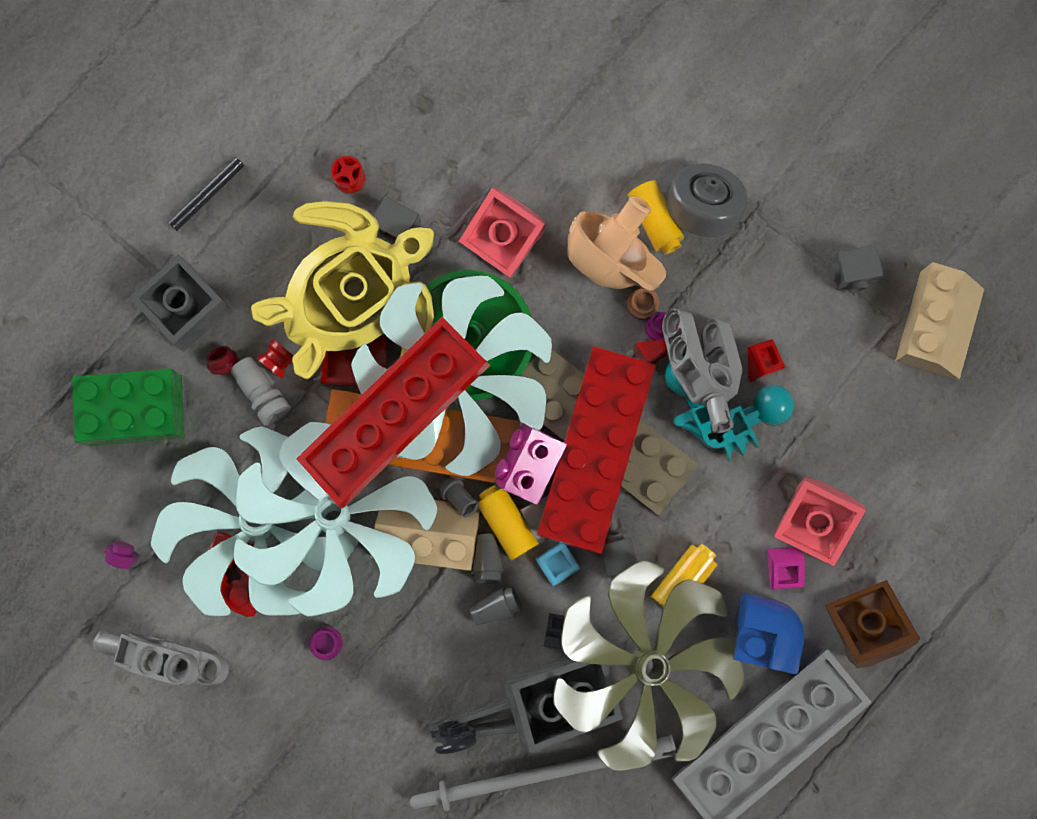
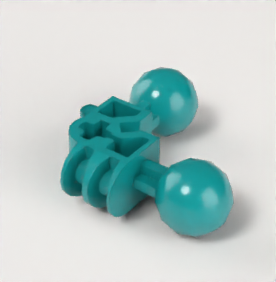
[664,355,795,462]

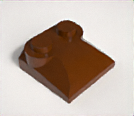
[825,580,920,668]

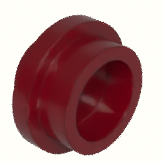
[206,346,239,375]

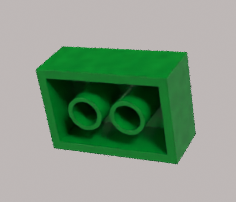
[72,369,185,446]

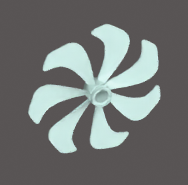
[351,276,552,476]
[234,422,438,617]
[151,427,358,616]

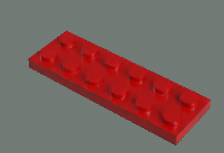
[296,317,490,508]
[537,346,656,555]

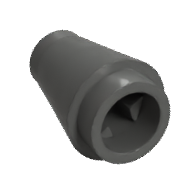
[471,534,504,584]
[470,587,522,626]

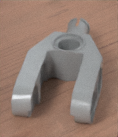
[662,308,742,433]
[93,631,229,685]

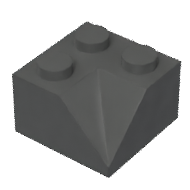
[130,254,231,352]

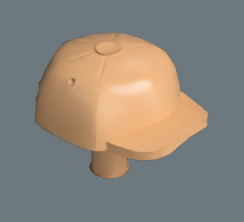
[568,196,666,291]

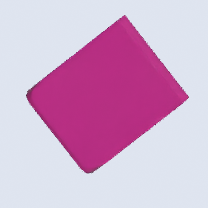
[767,547,805,590]

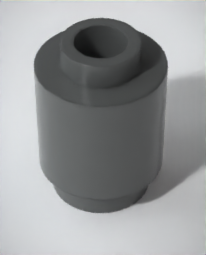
[601,533,638,580]

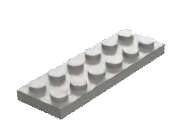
[671,648,872,819]

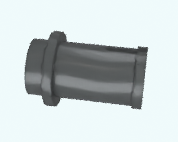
[440,477,479,518]

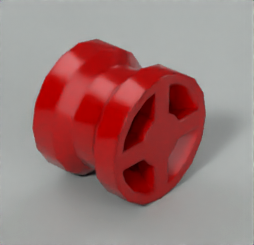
[331,156,366,194]
[256,339,294,379]

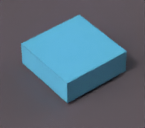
[535,543,581,586]

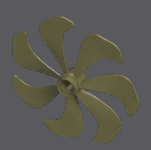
[553,560,744,771]

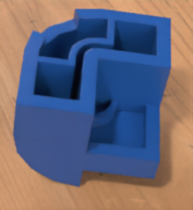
[733,593,804,674]

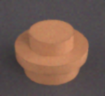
[627,287,660,319]

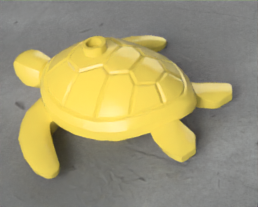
[251,201,434,380]

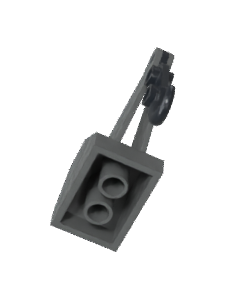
[429,658,623,754]

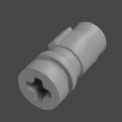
[230,357,291,426]

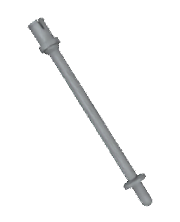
[410,734,676,811]

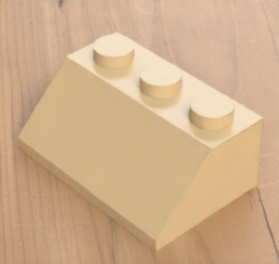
[895,262,984,380]
[370,500,480,571]

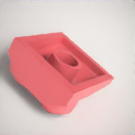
[459,187,547,278]
[774,477,866,566]

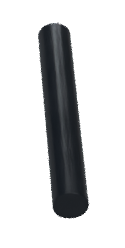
[168,157,245,231]

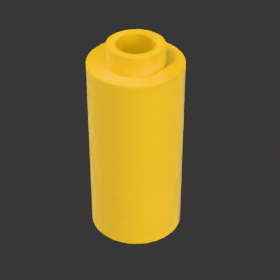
[628,180,684,255]
[478,485,539,561]
[650,543,718,608]

